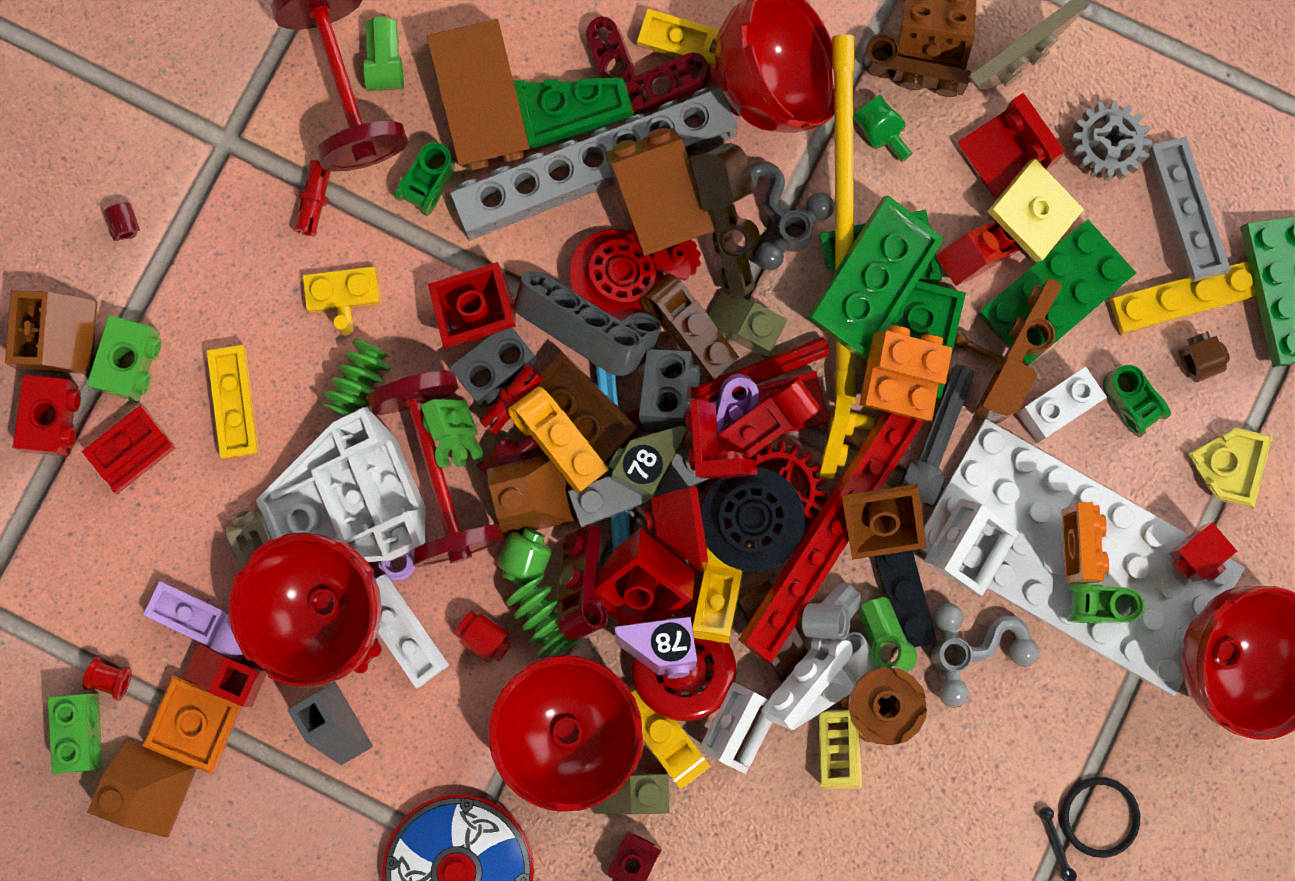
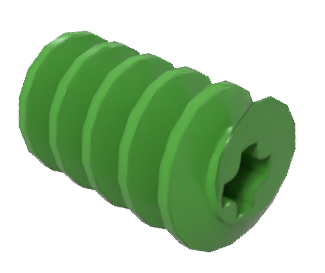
[320,338,392,417]
[506,575,583,658]

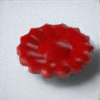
[652,240,701,280]

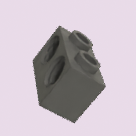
[450,328,537,407]
[639,349,700,433]

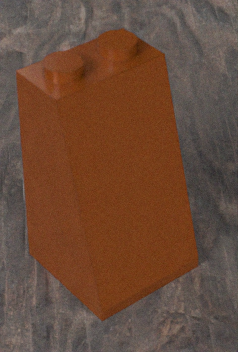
[426,18,530,171]

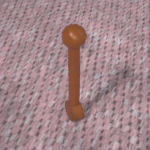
[954,334,1023,364]

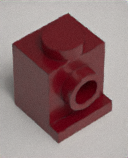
[607,831,662,881]

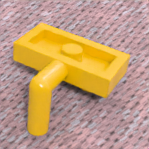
[303,266,381,336]
[819,395,875,479]

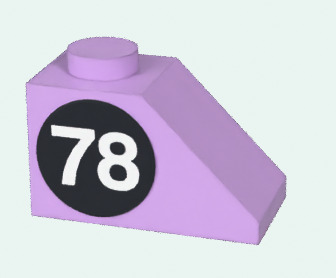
[615,617,697,678]

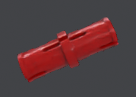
[293,160,331,237]
[479,364,544,435]

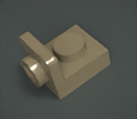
[226,509,271,570]

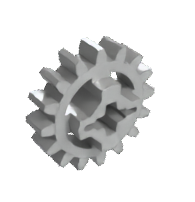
[1070,101,1152,181]

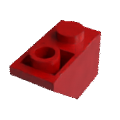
[936,221,1021,286]
[183,643,267,707]

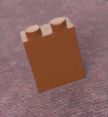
[605,128,714,256]

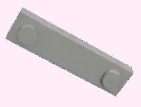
[1148,137,1231,282]
[568,445,711,528]

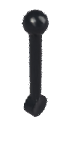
[1039,807,1077,881]

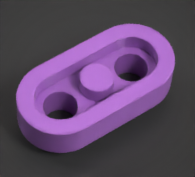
[716,374,759,432]

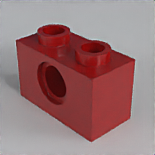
[12,375,81,457]

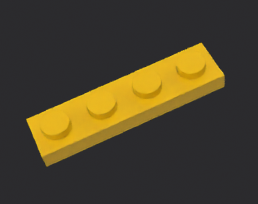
[1109,261,1256,335]

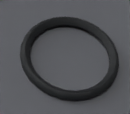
[1061,777,1141,858]

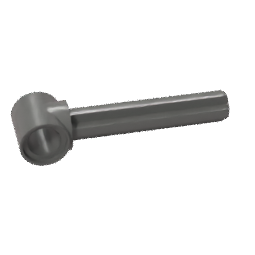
[899,364,974,506]

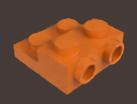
[859,326,952,422]
[1061,502,1109,584]

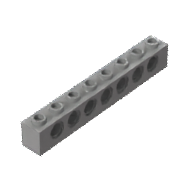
[450,88,738,241]

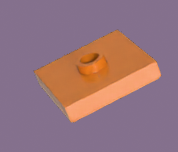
[142,676,242,774]

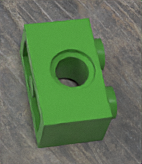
[87,315,162,403]

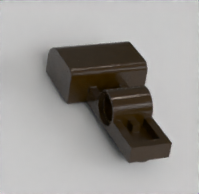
[690,143,760,298]

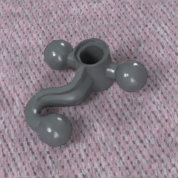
[749,161,835,271]

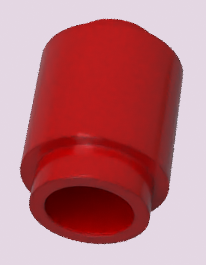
[454,610,511,663]

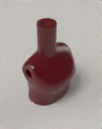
[477,435,539,479]

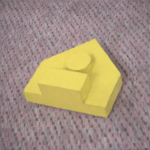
[1188,427,1273,509]

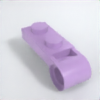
[143,581,244,662]

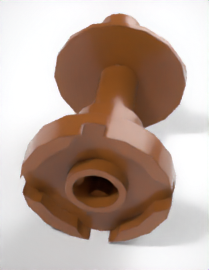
[839,667,927,745]

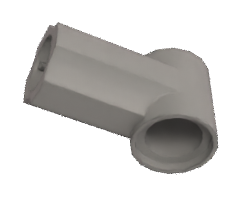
[802,583,862,640]

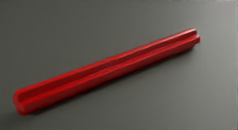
[626,337,830,430]

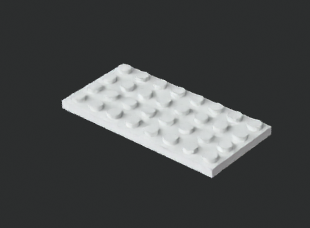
[919,419,1245,696]

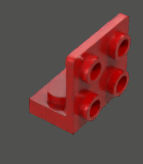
[958,92,1065,200]
[686,399,757,479]

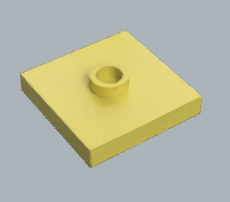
[987,159,1084,262]

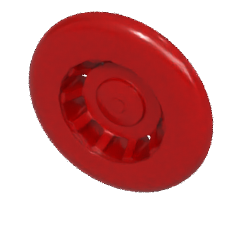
[569,229,664,321]
[632,619,737,721]

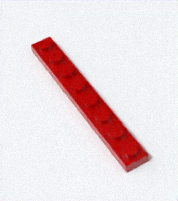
[738,412,924,663]

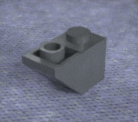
[287,682,373,765]

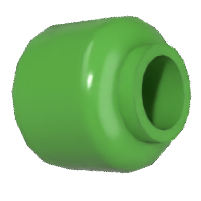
[497,528,552,585]

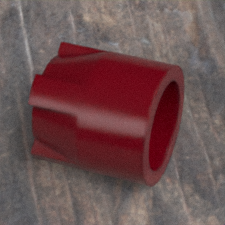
[103,203,140,241]

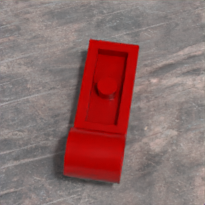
[718,377,821,459]

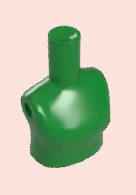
[853,95,913,162]

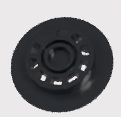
[701,467,805,572]

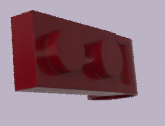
[557,524,608,641]

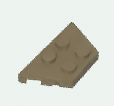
[969,0,1089,90]

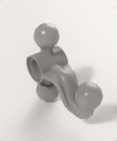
[930,603,1039,708]

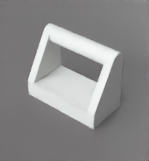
[923,498,1019,597]
[698,682,772,774]

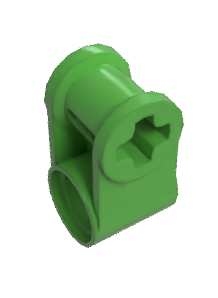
[1068,583,1144,624]

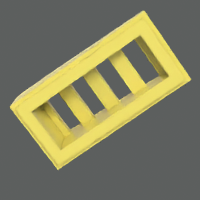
[819,710,862,790]

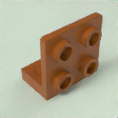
[897,0,976,70]

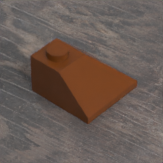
[486,455,576,538]
[842,484,927,560]
[87,739,197,838]

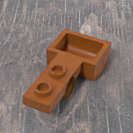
[972,278,1062,424]

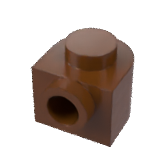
[1178,331,1230,382]

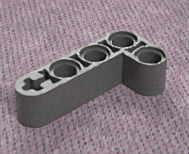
[514,271,661,376]

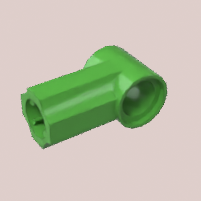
[363,17,404,91]
[857,597,917,672]

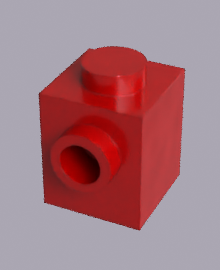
[1168,522,1238,582]

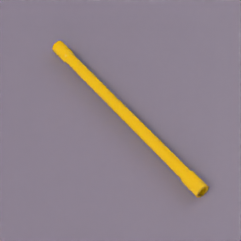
[832,35,856,404]

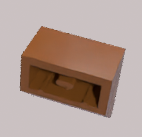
[5,290,98,374]

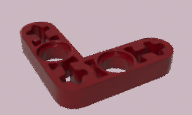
[586,16,711,115]

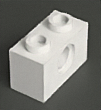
[1016,367,1107,443]

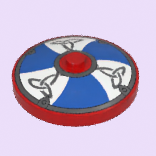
[382,794,535,881]

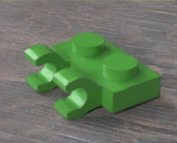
[421,399,484,468]

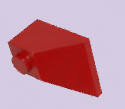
[645,486,708,571]

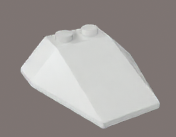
[256,407,426,562]

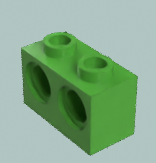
[48,694,103,774]

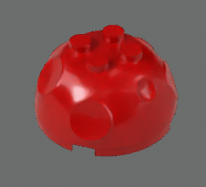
[710,0,835,133]
[229,532,382,687]
[1180,586,1295,740]
[489,655,643,812]

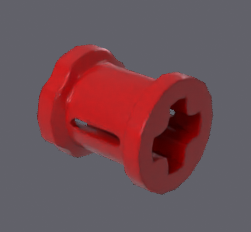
[82,657,132,701]

